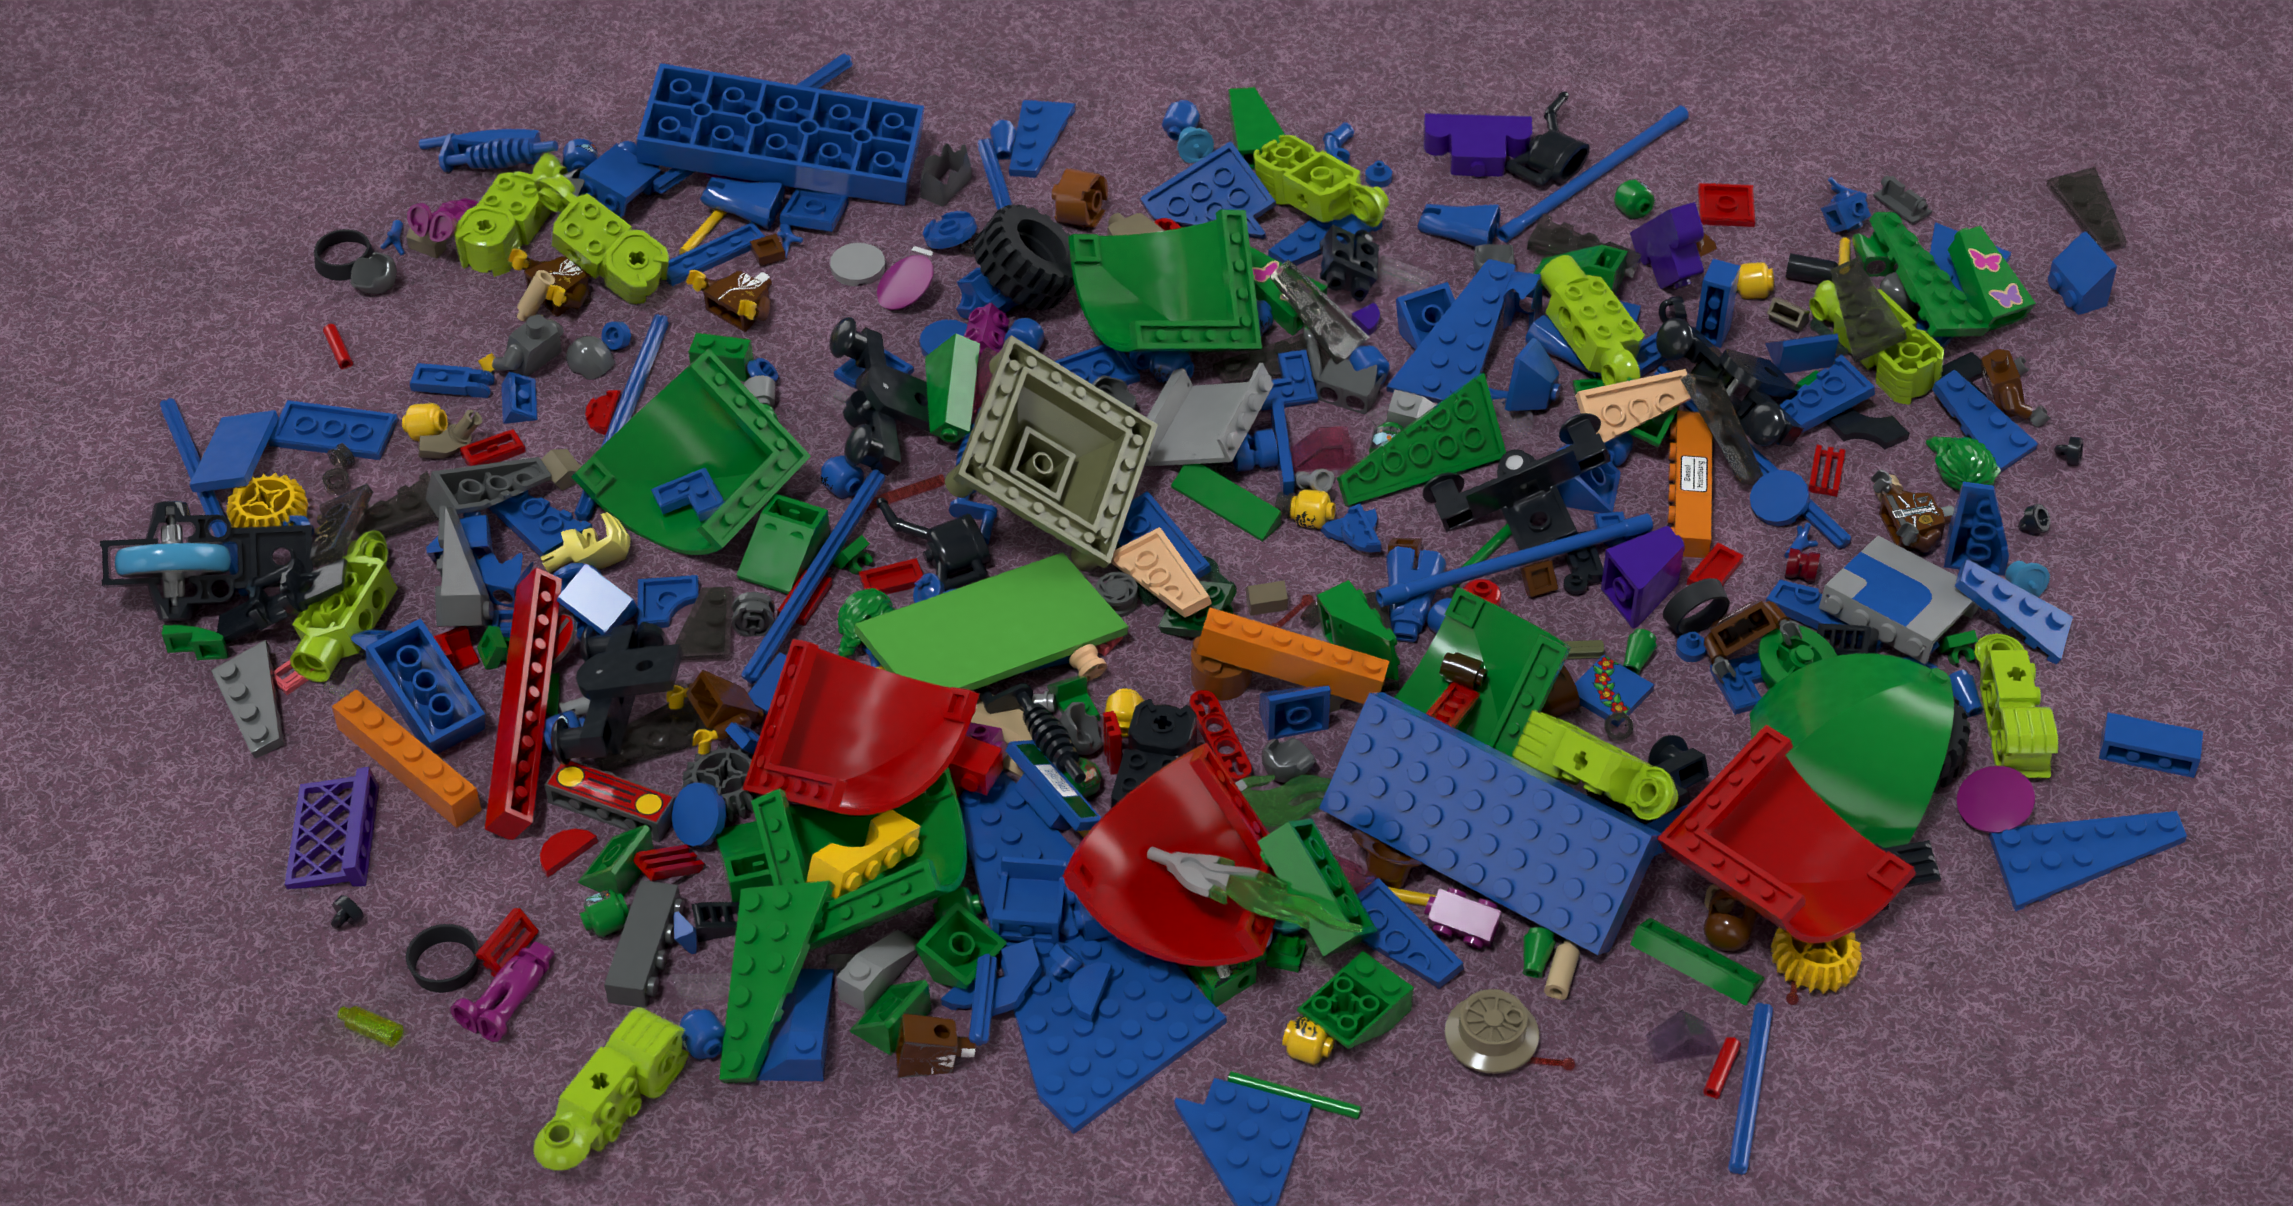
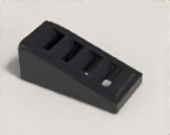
[1817,624,1879,656]
[691,902,740,942]

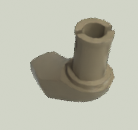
[418,410,482,459]

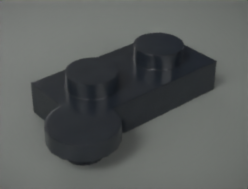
[1563,531,1604,595]

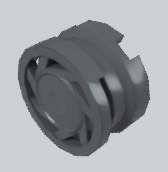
[1096,572,1138,617]
[732,592,775,637]

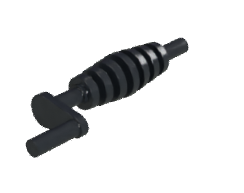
[974,683,1086,784]

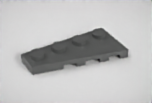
[211,640,284,759]

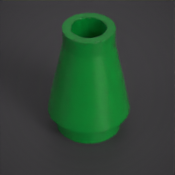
[1623,629,1657,675]
[1523,927,1556,979]

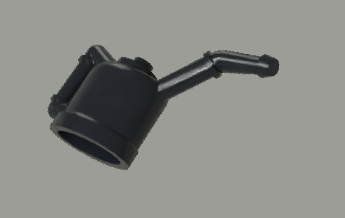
[1505,91,1590,187]
[876,497,991,591]

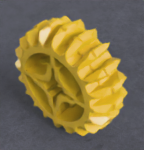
[226,472,309,528]
[1771,927,1862,994]

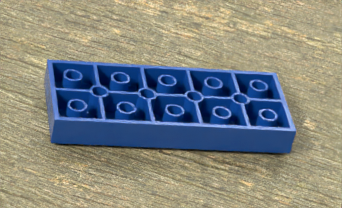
[637,63,924,205]
[1319,692,1662,955]

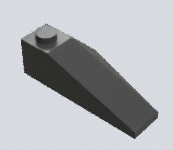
[426,457,552,518]
[435,506,494,629]

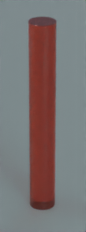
[865,474,946,512]

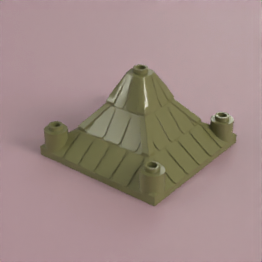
[945,335,1158,572]

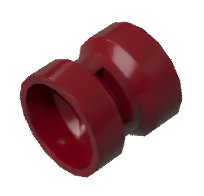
[1785,548,1820,583]

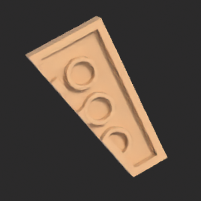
[1575,369,1694,443]
[1111,527,1212,618]

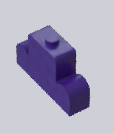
[1423,113,1532,177]
[1629,202,1704,289]

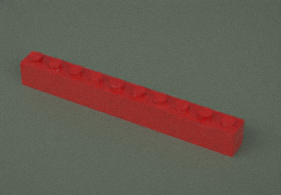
[485,567,562,840]

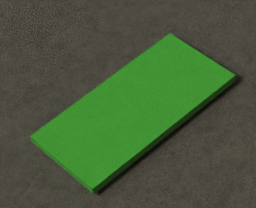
[854,552,1129,691]

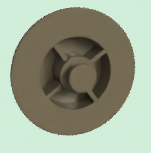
[1445,989,1539,1073]

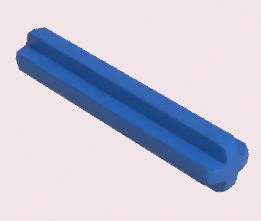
[969,954,997,1046]

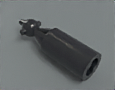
[1785,253,1871,286]

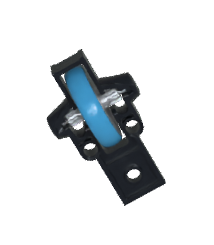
[100,501,313,622]

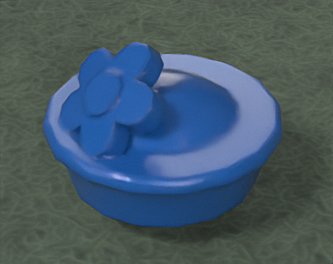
[747,358,778,383]
[913,573,945,603]

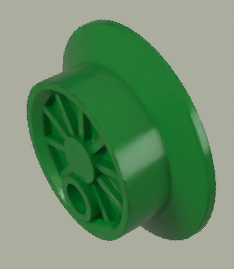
[1758,625,1837,689]

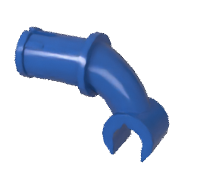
[1323,123,1354,164]

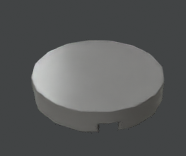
[830,243,885,286]

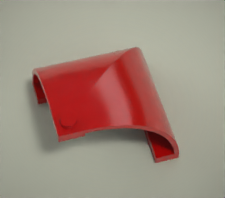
[742,639,980,815]
[1657,725,1916,943]
[1063,742,1286,966]

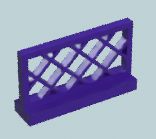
[284,767,379,889]

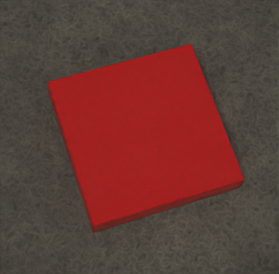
[1698,183,1755,227]

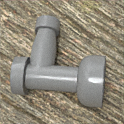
[1294,469,1334,492]

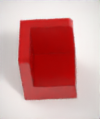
[433,626,479,672]

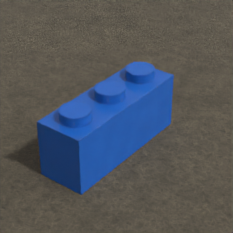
[1696,258,1740,348]
[2098,712,2203,778]

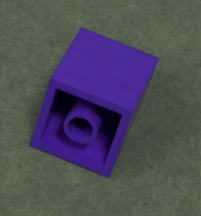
[1601,525,1685,629]

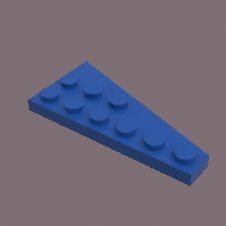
[1386,259,1516,403]

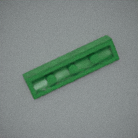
[1171,464,1281,542]
[1630,918,1765,1006]

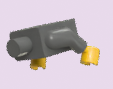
[478,314,564,377]

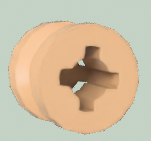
[1069,644,1108,682]

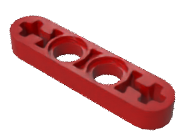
[1189,690,1252,785]

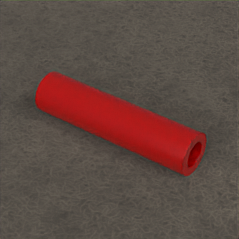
[323,324,353,369]
[1703,1037,1741,1099]

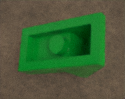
[1047,676,1100,721]

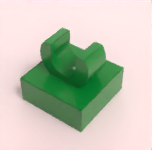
[833,535,873,575]
[477,626,510,669]
[1938,630,1978,665]
[1266,933,1306,973]

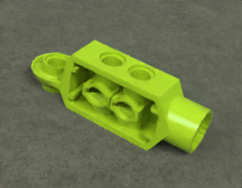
[1541,255,1645,386]
[290,530,398,682]

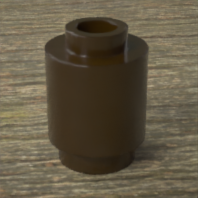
[1439,652,1488,690]

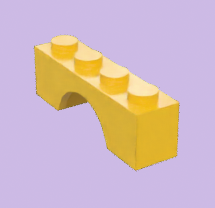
[806,810,921,898]

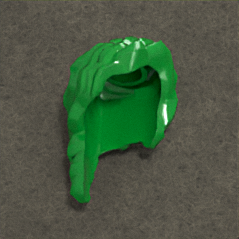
[1926,436,2001,492]
[837,588,895,658]

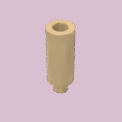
[517,270,555,321]
[1544,939,1580,1000]

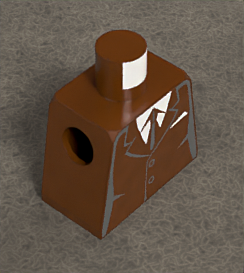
[895,1014,975,1078]

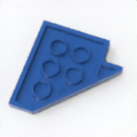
[1140,141,1276,239]
[1175,1078,1312,1206]

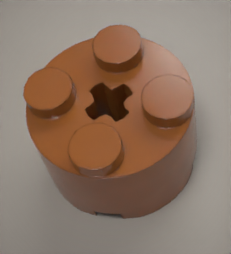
[1051,168,1108,228]
[1191,636,1252,701]

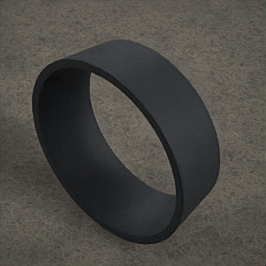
[314,229,374,281]
[1663,578,1730,636]
[406,924,479,993]

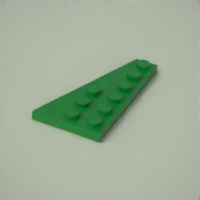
[1869,212,1990,337]
[1337,373,1506,506]
[719,881,835,1083]

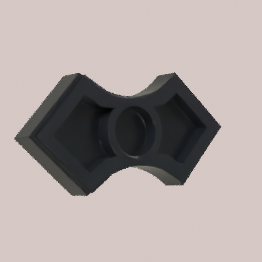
[1827,407,1910,450]

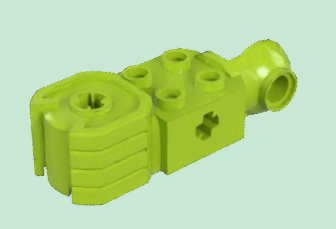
[1254,135,1389,227]
[454,152,568,277]
[534,174,669,304]
[1809,280,1944,404]
[1974,633,2058,778]
[1512,710,1678,820]
[533,1007,689,1171]

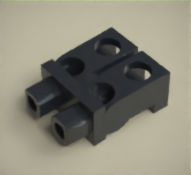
[1319,225,1379,302]

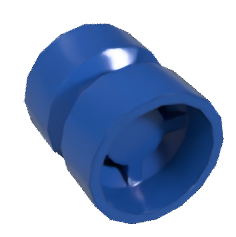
[1232,429,1278,472]

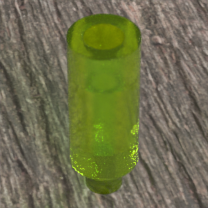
[337,1005,404,1047]

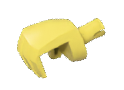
[541,512,631,574]

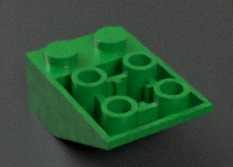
[1533,245,1628,294]
[736,493,830,594]
[1316,580,1400,681]
[715,821,774,902]
[1297,951,1414,1049]

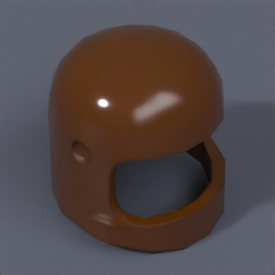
[1541,665,1580,718]
[1703,889,1757,951]

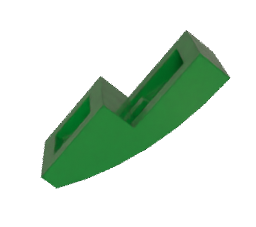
[162,625,228,660]

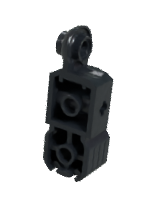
[1111,699,1197,808]

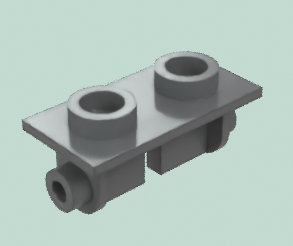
[1873,175,1932,224]

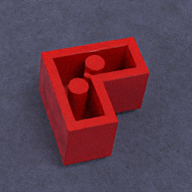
[948,735,1003,798]

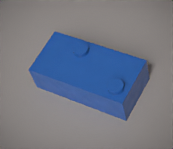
[366,618,485,755]

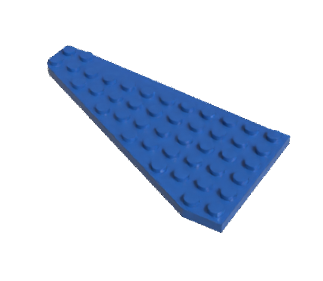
[958,771,1227,1134]

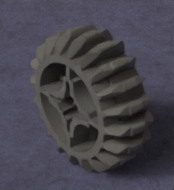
[682,744,763,822]

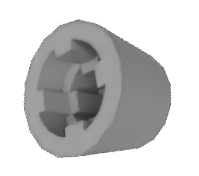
[744,375,775,407]

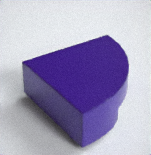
[1351,303,1380,336]

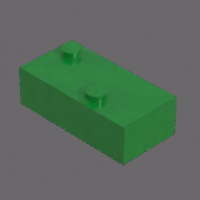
[1257,818,1378,956]

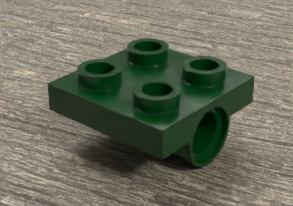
[1158,581,1237,638]

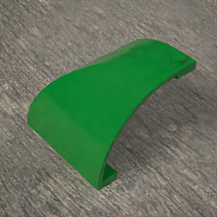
[1068,209,1262,352]
[571,348,811,555]
[1394,587,1571,759]
[1749,653,1954,848]
[751,767,967,952]

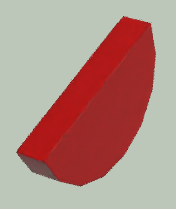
[585,390,621,435]
[540,828,598,878]

